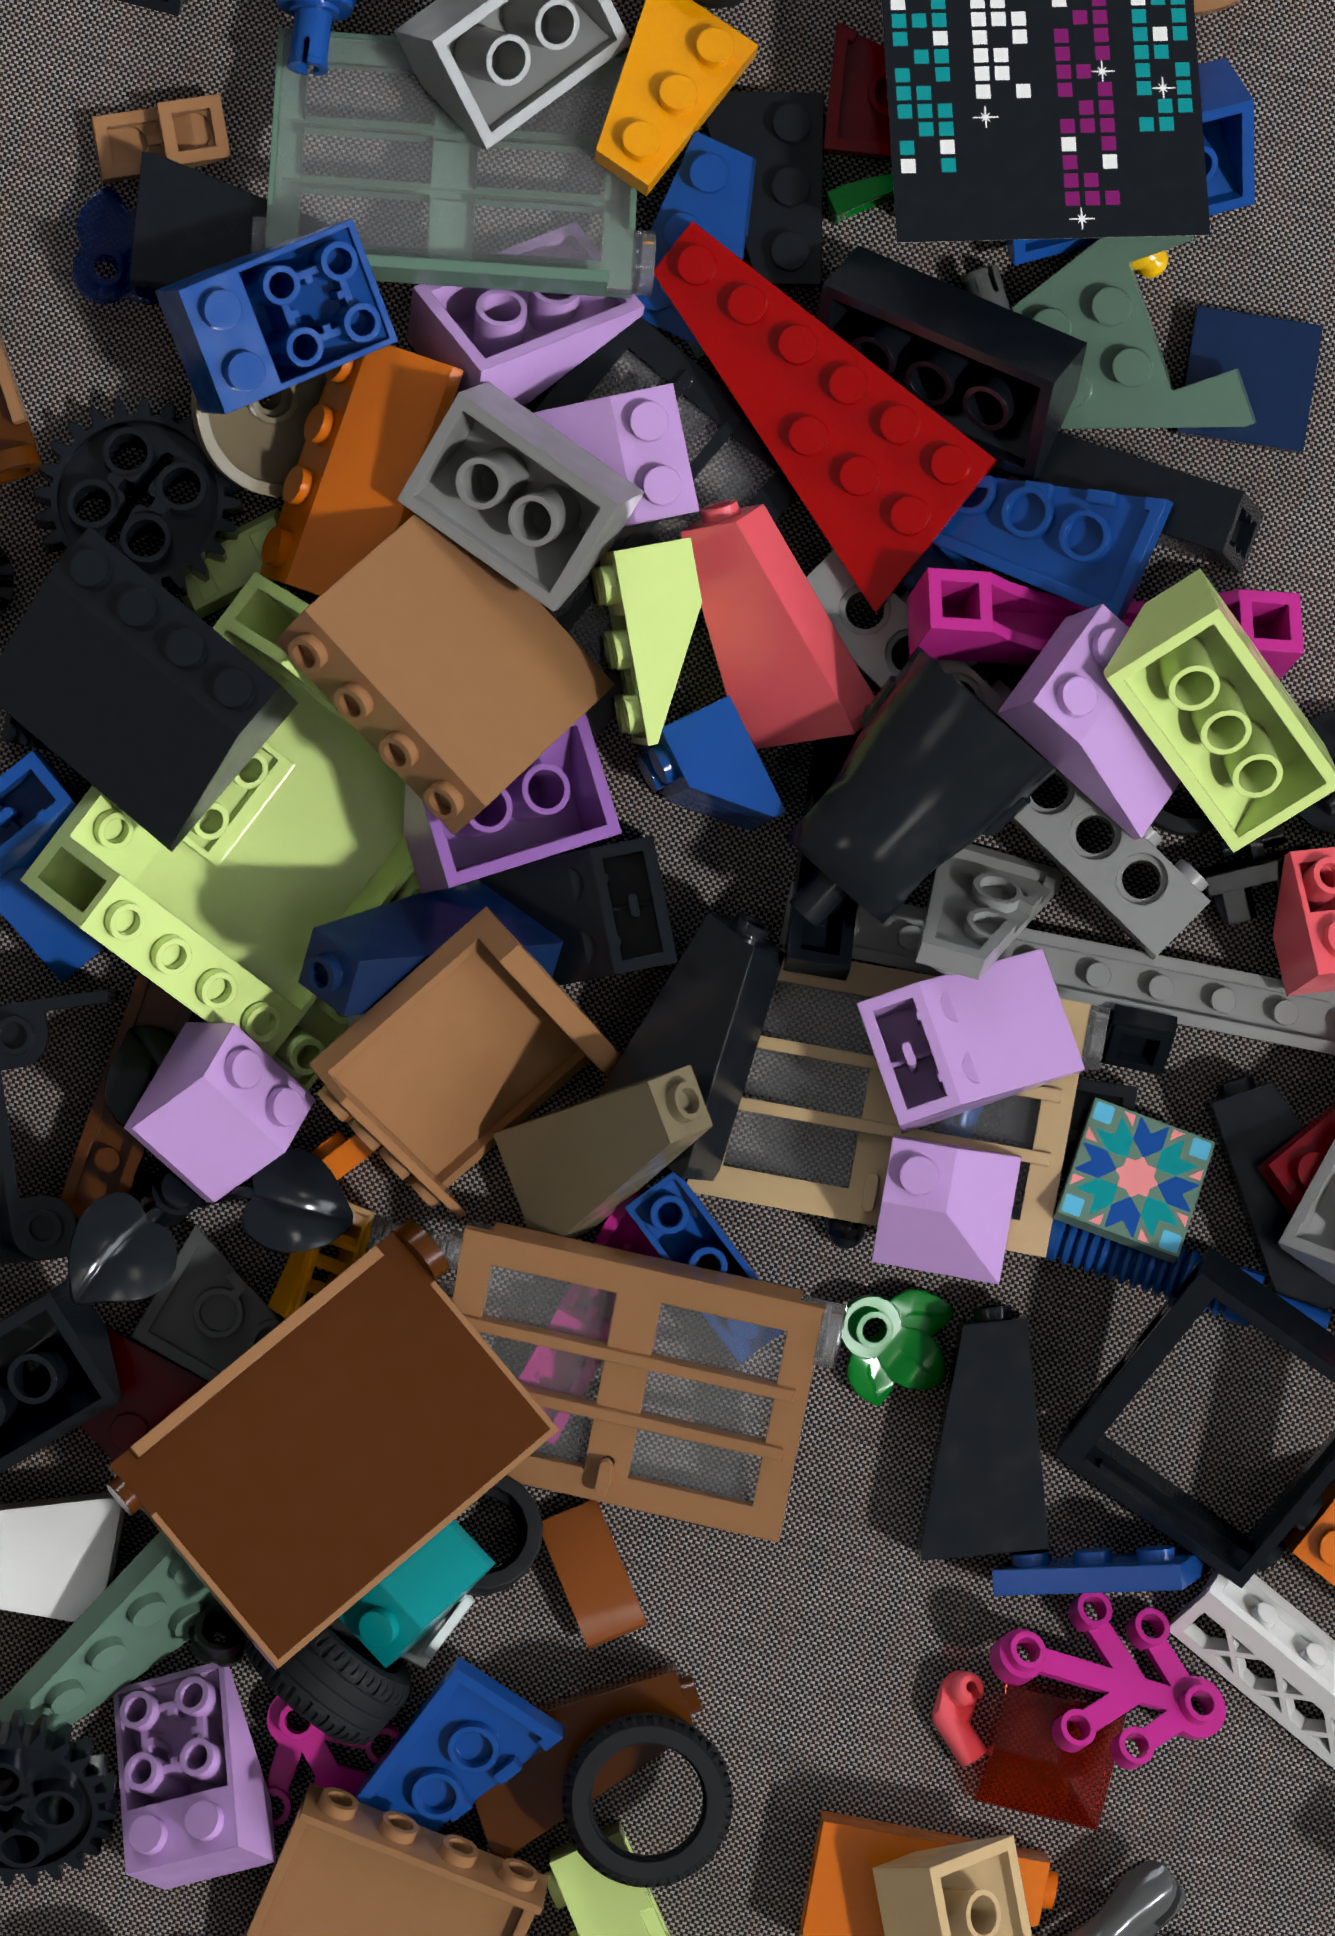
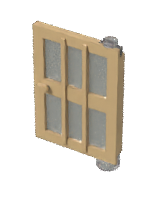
[687,948,1111,1258]

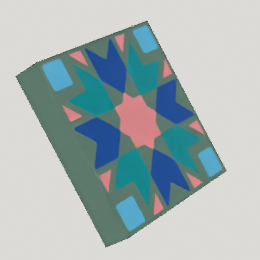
[1053,1098,1216,1264]

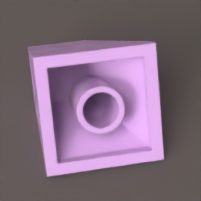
[872,1134,1022,1285]

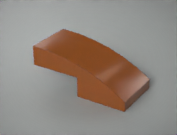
[542,1500,648,1649]

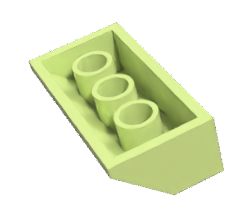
[1103,568,1335,853]

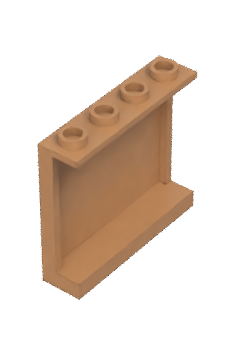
[274,514,615,835]
[309,906,622,1219]
[244,1783,549,1936]

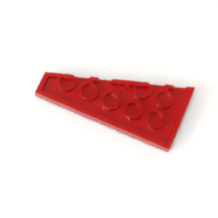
[653,221,997,614]

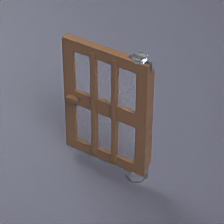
[446,1221,847,1542]

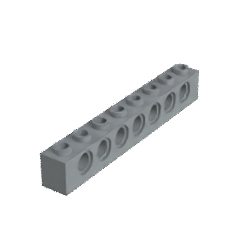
[806,550,1211,959]

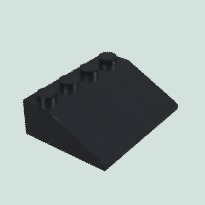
[0,526,298,852]

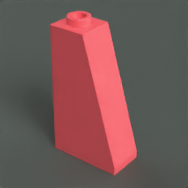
[680,499,875,749]

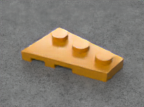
[594,0,759,196]

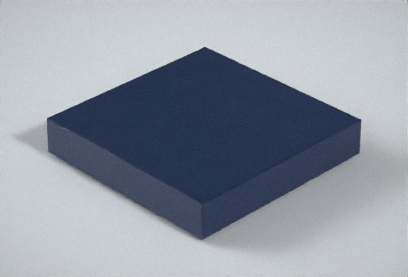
[1175,306,1323,454]

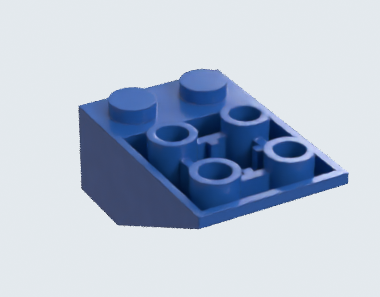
[155,218,398,414]
[0,751,105,982]

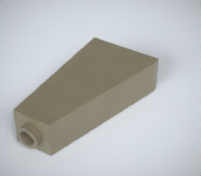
[493,1064,713,1239]

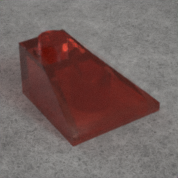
[973,1681,1127,1830]

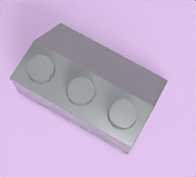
[394,0,631,150]
[397,382,645,612]

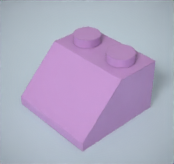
[124,1022,316,1203]

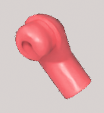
[931,1670,987,1767]

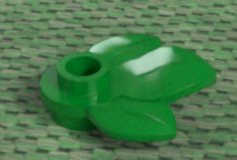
[838,1288,954,1406]

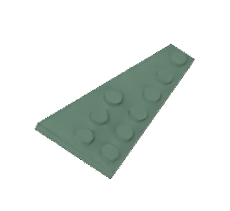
[0,1532,220,1732]

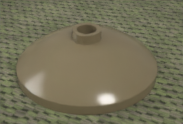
[191,373,327,497]

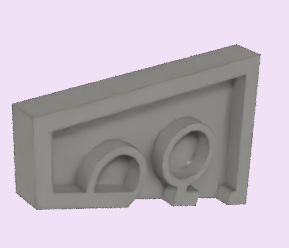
[915,844,1064,980]

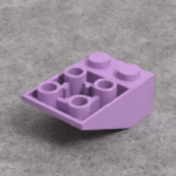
[857,948,1085,1134]
[113,1663,276,1890]

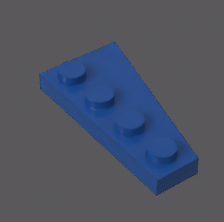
[932,475,1174,622]

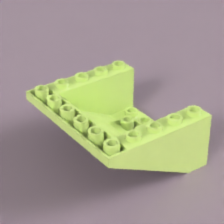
[20,572,421,1092]

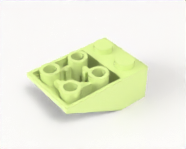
[591,537,702,746]

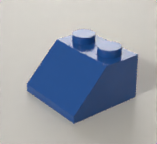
[637,695,786,831]

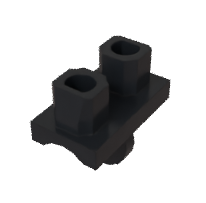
[1196,825,1310,925]

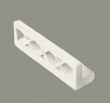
[1169,1569,1335,1770]

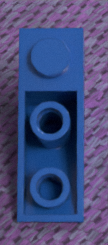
[624,1171,783,1362]

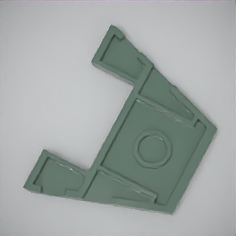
[1012,236,1256,429]

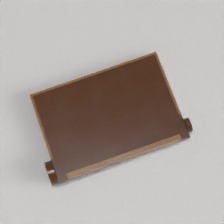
[106,1219,559,1670]

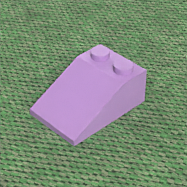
[407,224,644,406]
[533,383,699,527]
[997,604,1181,840]

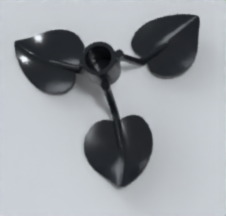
[67,1026,353,1305]

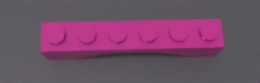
[907,568,1304,680]

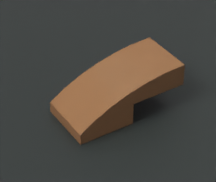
[90,94,231,184]

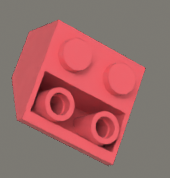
[1272,847,1335,996]

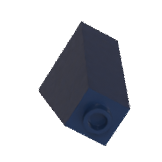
[298,879,563,1016]

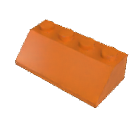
[259,345,464,596]

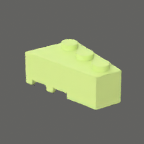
[544,1821,671,1936]

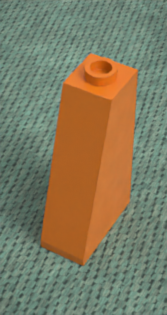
[798,1810,1058,1936]

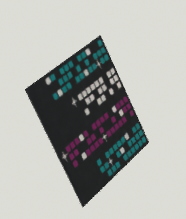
[881,0,1211,243]

